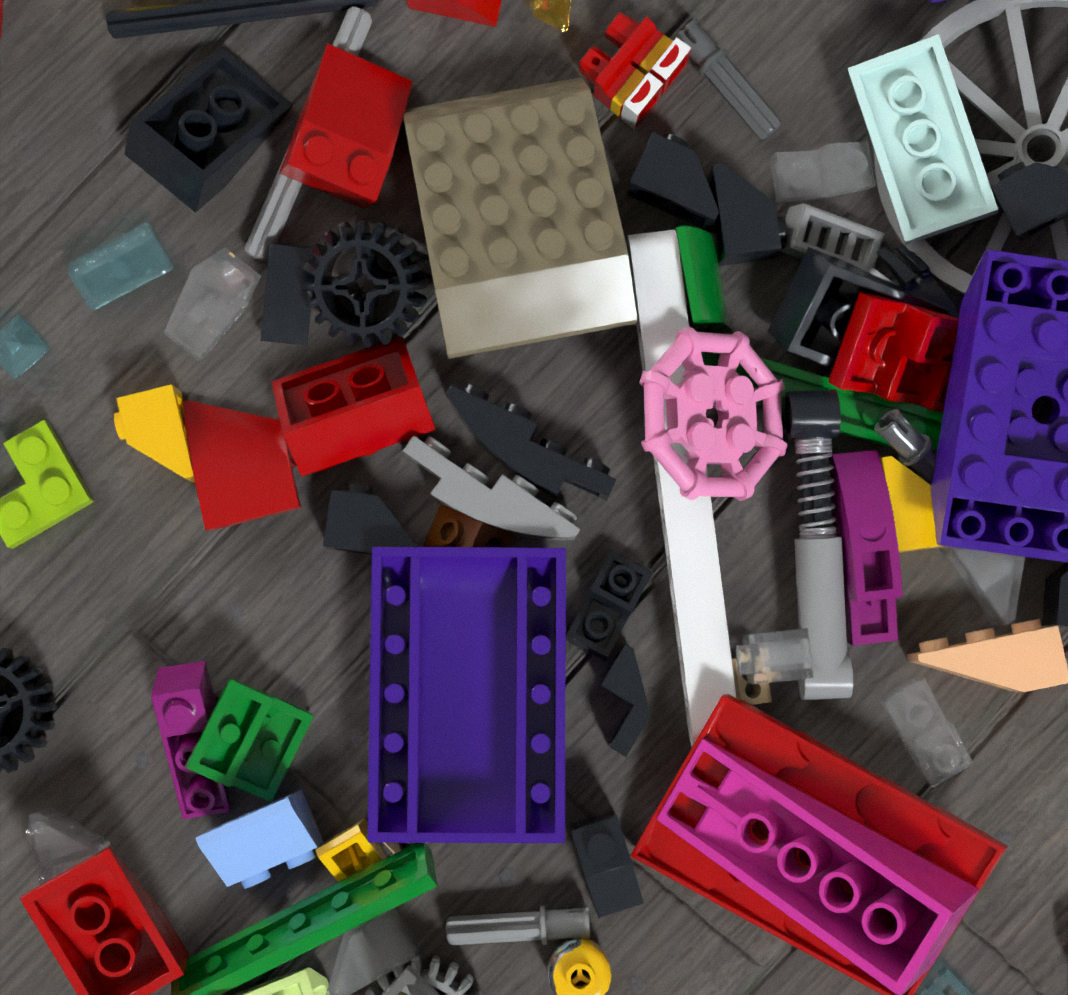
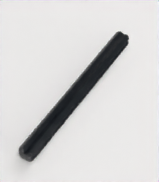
[106,0,378,39]

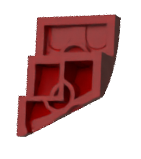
[828,292,959,412]
[183,401,302,531]

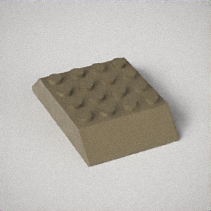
[404,77,637,359]

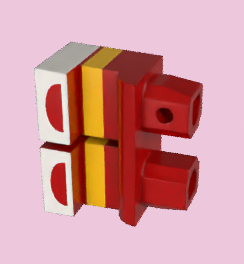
[579,12,692,130]

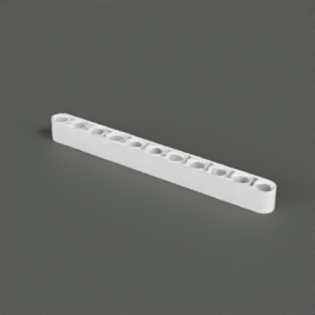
[627,229,736,747]

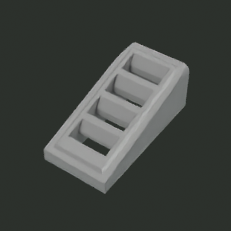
[780,203,884,271]

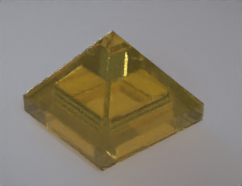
[529,0,571,32]

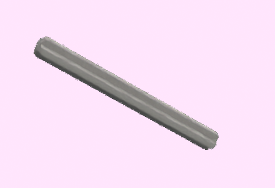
[245,6,372,262]

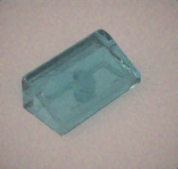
[67,222,174,311]

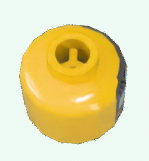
[548,938,612,995]

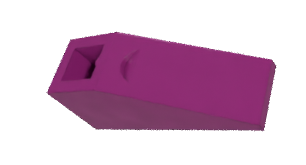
[151,661,230,819]

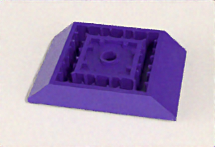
[930,250,1068,562]

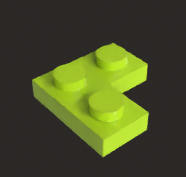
[0,420,95,549]

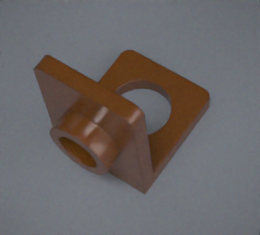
[423,505,515,548]

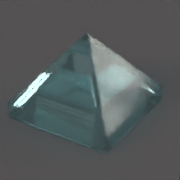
[0,315,50,380]

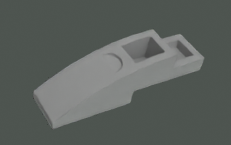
[403,436,580,540]

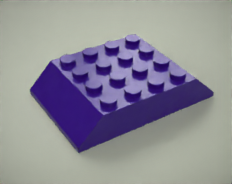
[368,547,566,843]

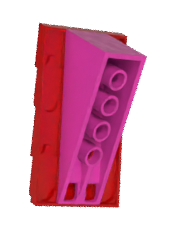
[630,694,1008,995]

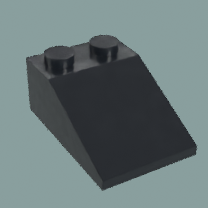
[124,47,293,213]
[767,247,947,367]

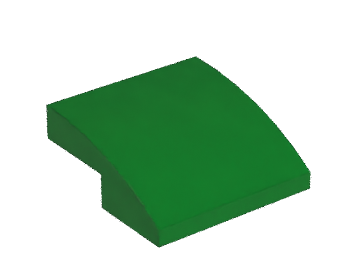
[676,226,731,333]
[185,678,314,802]

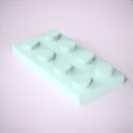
[848,34,998,245]

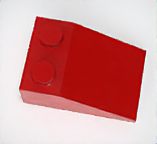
[279,44,413,209]
[19,846,189,995]

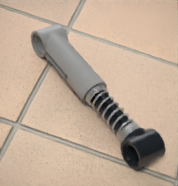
[784,389,853,700]

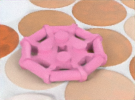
[639,327,788,501]

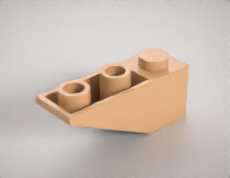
[907,619,1068,692]

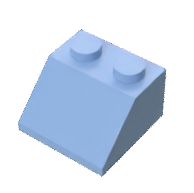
[195,789,323,889]

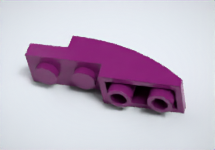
[829,449,903,646]

